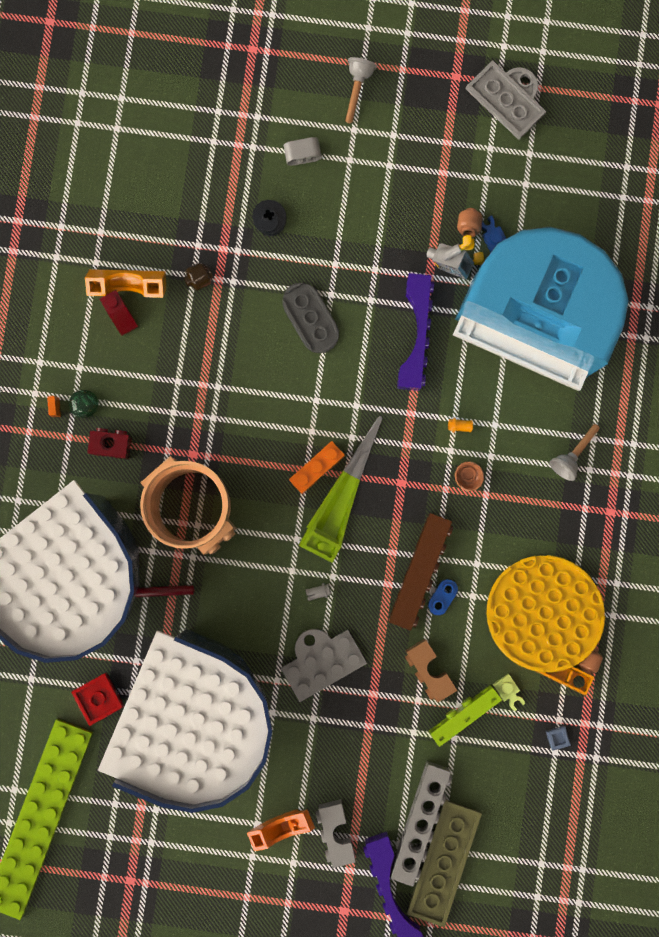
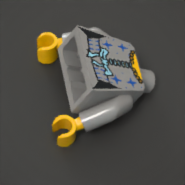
[427,235,484,280]

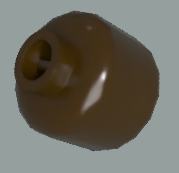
[183,263,213,291]

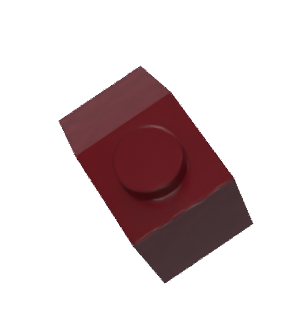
[99,290,138,336]

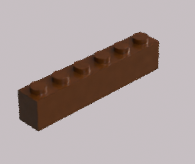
[388,513,453,631]

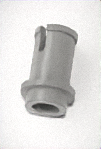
[306,583,331,601]

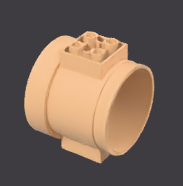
[140,456,237,555]

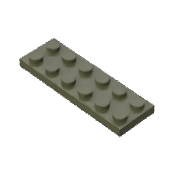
[407,799,482,928]

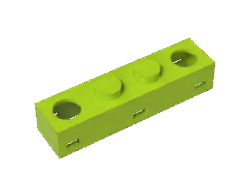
[429,685,502,747]

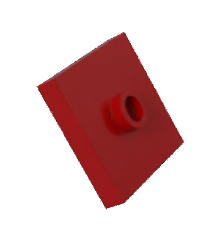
[71,672,125,726]

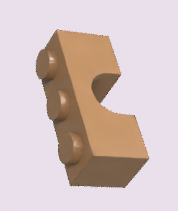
[405,639,457,703]

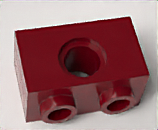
[87,428,132,459]

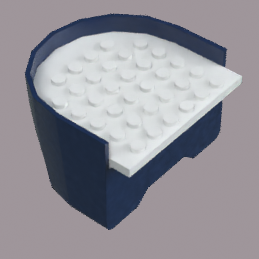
[0,480,140,663]
[98,629,272,813]

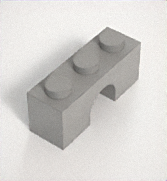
[316,799,356,868]

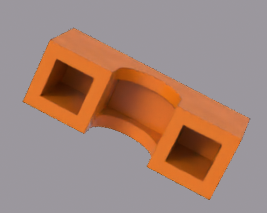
[289,441,345,495]

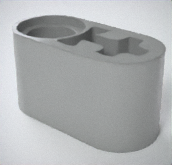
[283,137,322,166]

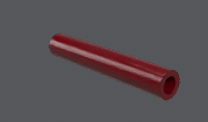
[136,585,194,597]

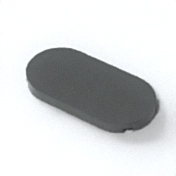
[282,283,339,353]

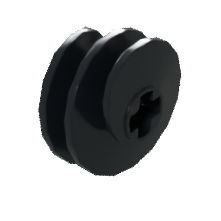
[252,200,287,236]

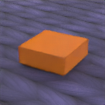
[47,396,61,418]

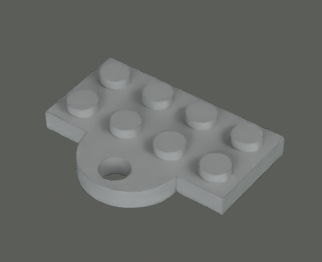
[466,60,546,140]
[281,629,367,702]

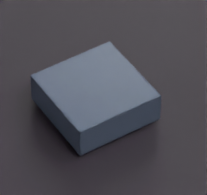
[546,726,571,751]

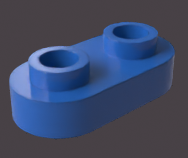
[428,579,458,615]

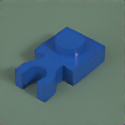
[482,216,506,253]

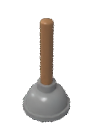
[345,57,377,124]
[549,424,600,481]

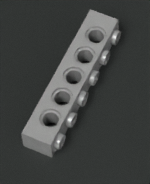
[390,761,452,886]

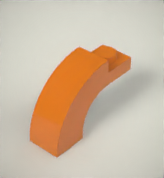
[247,809,315,851]

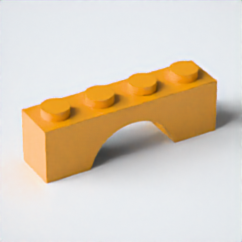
[85,269,166,298]

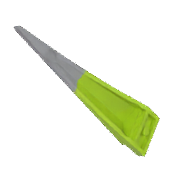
[299,416,382,563]

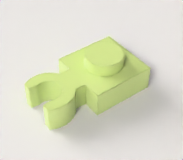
[492,674,525,711]

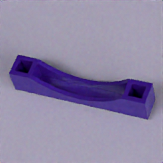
[397,273,434,391]
[363,831,423,937]

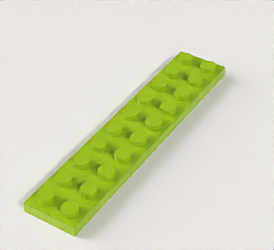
[0,718,93,920]

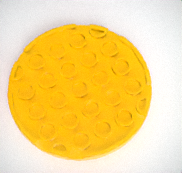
[486,555,605,673]

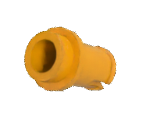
[448,417,473,433]

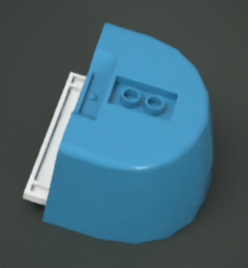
[453,227,629,391]

